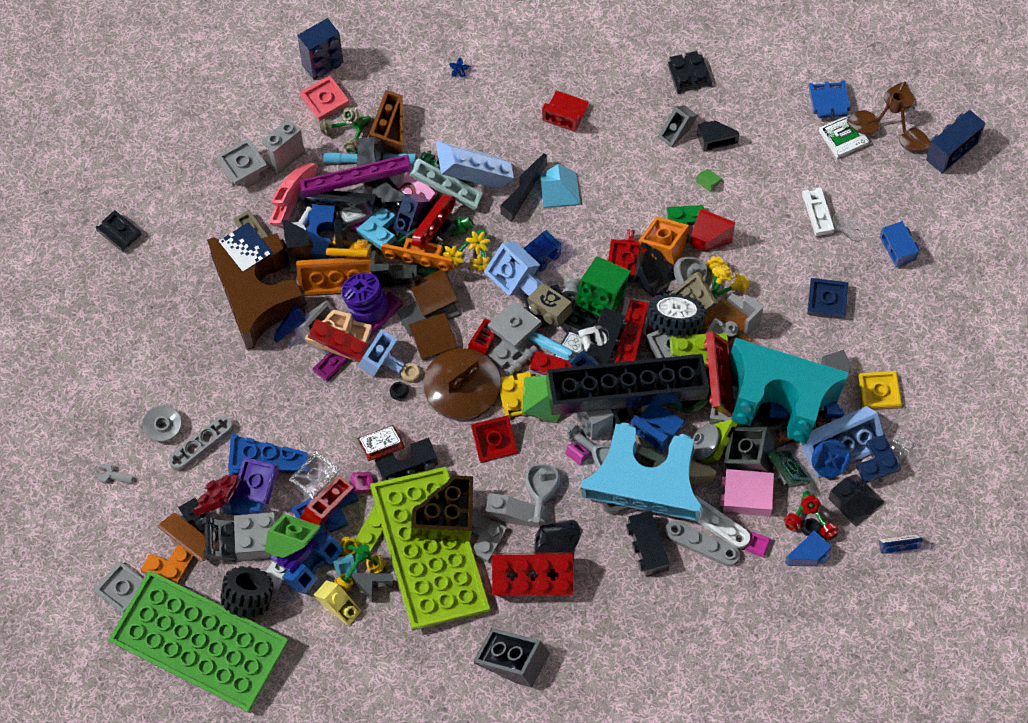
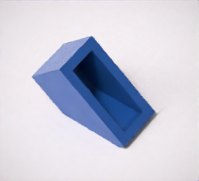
[785,531,832,567]

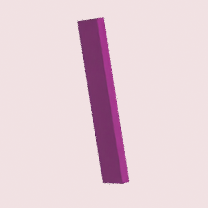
[300,154,412,197]
[312,292,403,382]

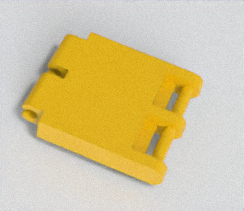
[499,371,534,419]

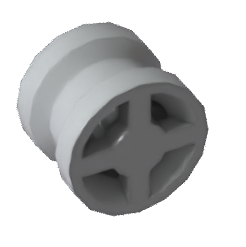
[562,278,580,300]

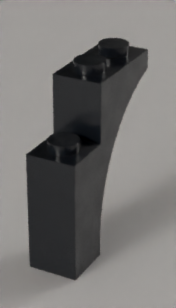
[357,137,406,208]

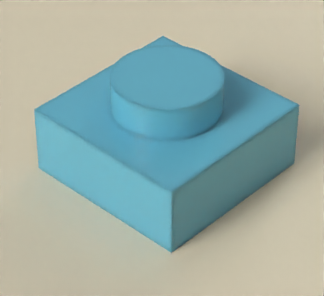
[333,554,357,577]

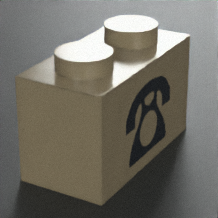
[528,283,573,327]

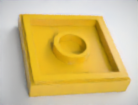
[858,371,902,410]

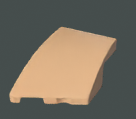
[305,310,372,360]

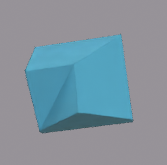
[540,164,580,208]

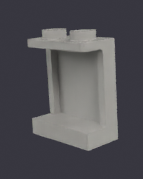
[262,119,305,175]

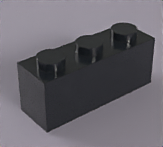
[625,510,670,577]

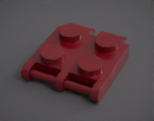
[193,474,241,515]

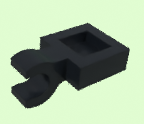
[178,498,206,533]

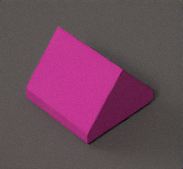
[565,442,591,465]

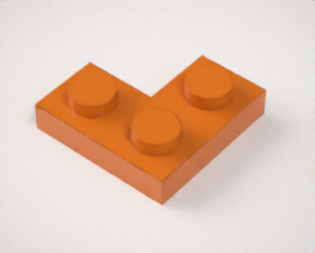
[140,544,195,584]

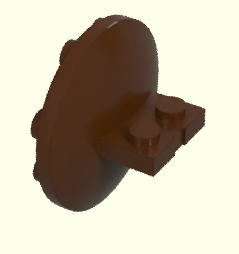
[423,348,501,420]

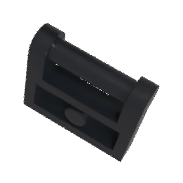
[202,517,237,562]

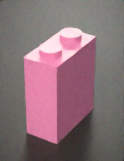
[720,469,774,517]

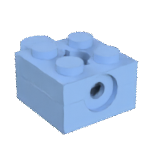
[484,241,542,296]

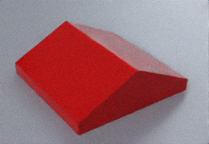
[470,415,518,462]

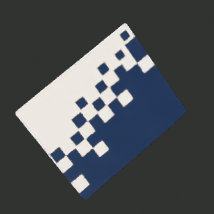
[219,222,272,271]

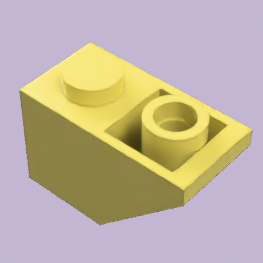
[314,580,362,626]

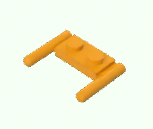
[326,239,373,258]

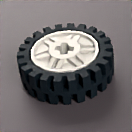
[647,293,705,337]

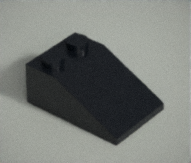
[473,628,550,688]

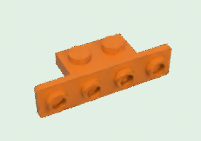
[381,238,455,271]

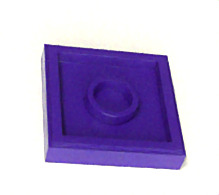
[233,457,280,504]

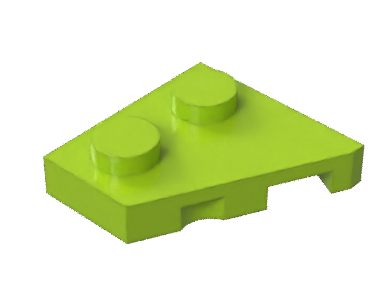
[700,419,738,464]

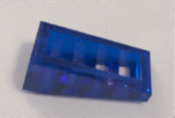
[274,304,306,343]

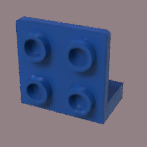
[631,404,684,451]

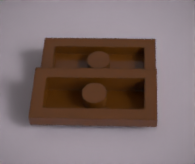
[411,270,458,317]
[408,313,458,360]

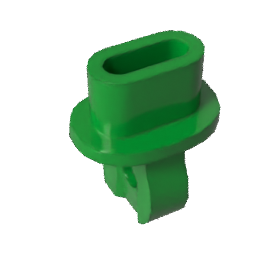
[449,216,475,237]

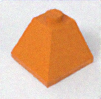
[638,216,689,265]

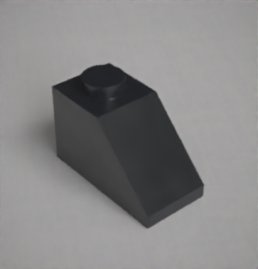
[697,120,739,152]

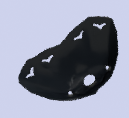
[634,242,676,297]
[534,520,580,579]

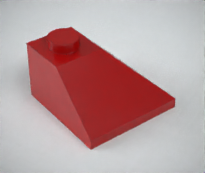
[690,209,736,251]

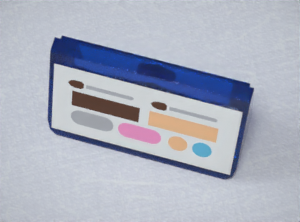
[878,535,923,554]

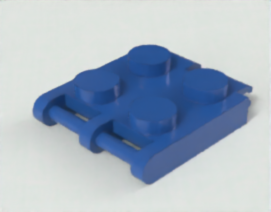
[808,80,850,118]

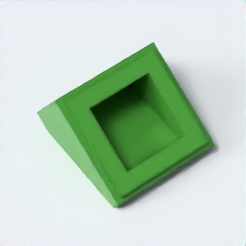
[696,168,722,192]

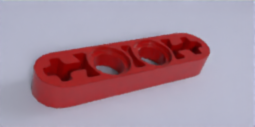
[412,194,455,248]

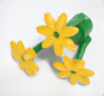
[443,229,490,273]

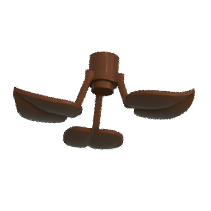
[847,81,930,151]

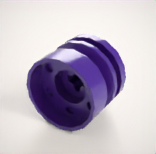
[341,272,389,324]

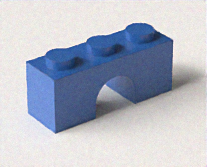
[306,204,336,260]
[282,533,343,594]

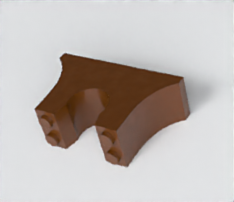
[207,233,307,350]

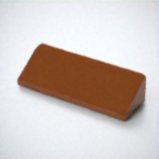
[158,513,216,561]

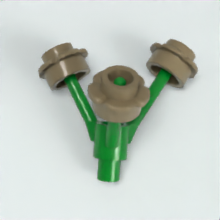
[319,107,371,154]

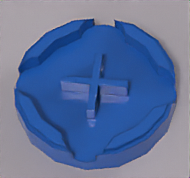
[811,439,850,478]

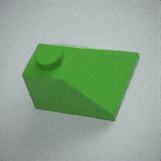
[522,376,561,423]
[265,514,320,558]

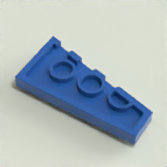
[228,433,308,473]

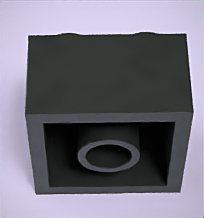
[724,427,776,473]

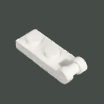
[802,187,834,236]

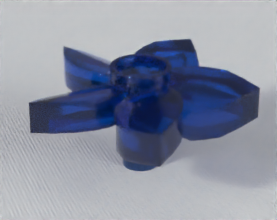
[449,57,470,79]

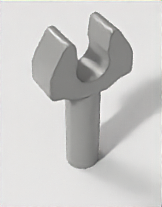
[96,463,134,484]

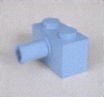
[358,329,405,376]

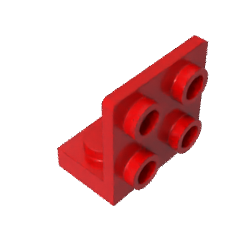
[542,90,589,132]

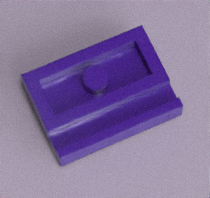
[270,539,318,574]

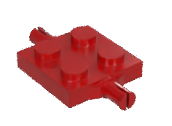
[608,229,646,279]

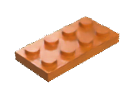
[296,256,371,295]

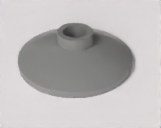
[142,406,181,442]
[692,424,720,461]

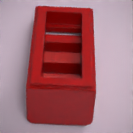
[468,318,497,355]

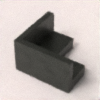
[370,251,418,287]

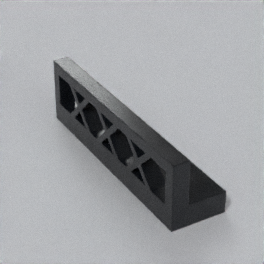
[299,190,378,214]

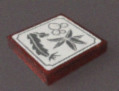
[357,425,405,461]

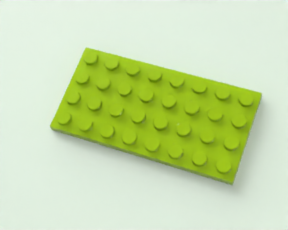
[370,467,490,631]

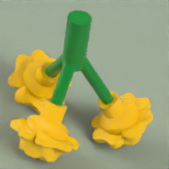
[706,256,750,299]

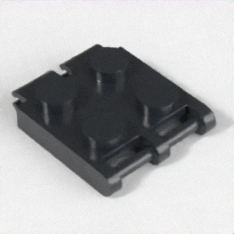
[668,51,712,94]

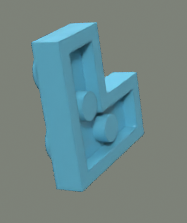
[356,207,396,250]

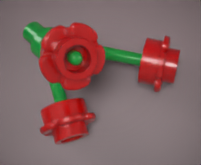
[784,491,839,540]

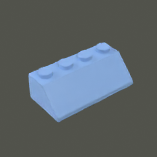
[436,141,514,189]
[800,406,883,477]

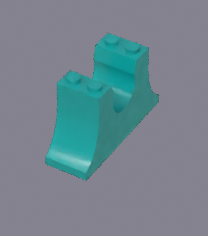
[729,338,848,443]

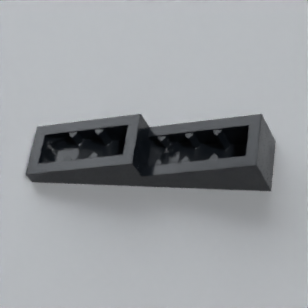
[500,153,547,222]

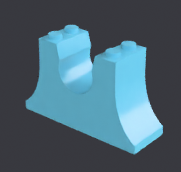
[581,423,701,522]

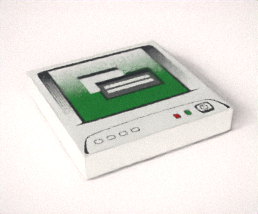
[819,114,869,159]

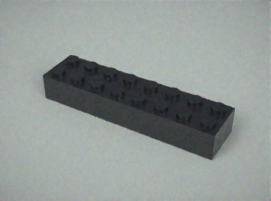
[546,354,709,415]

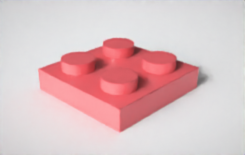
[299,75,350,121]

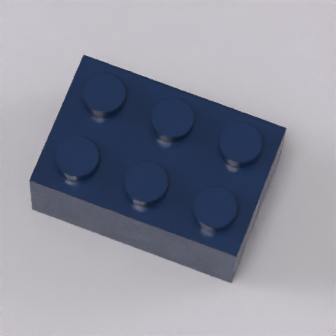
[297,18,344,80]
[926,109,986,174]

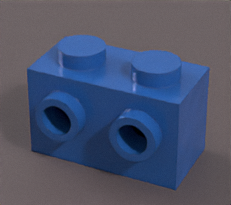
[880,221,920,268]

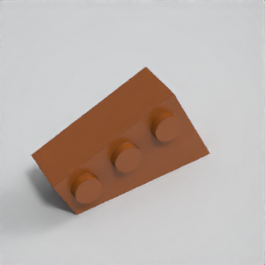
[369,90,404,154]

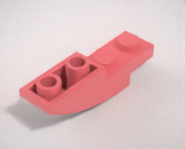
[269,163,318,227]

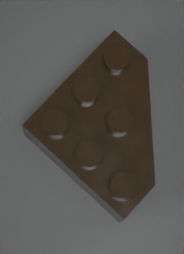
[410,475,473,541]

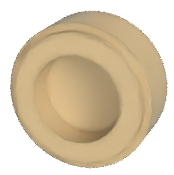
[401,363,420,383]

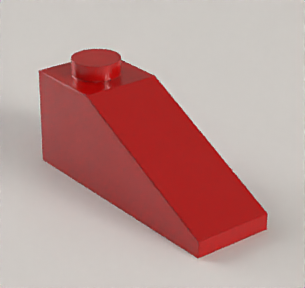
[300,475,354,526]

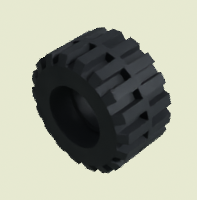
[220,566,274,618]

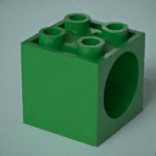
[575,256,631,316]

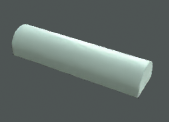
[409,158,483,210]

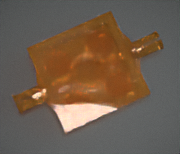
[702,297,753,348]

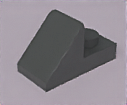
[352,573,394,602]

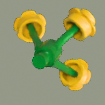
[334,536,386,592]

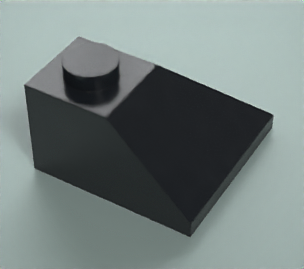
[282,220,314,273]
[828,474,884,527]

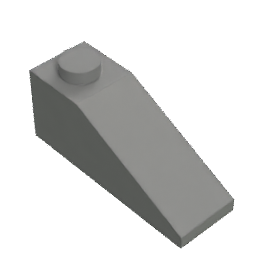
[485,493,547,528]

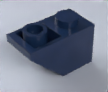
[393,193,431,235]

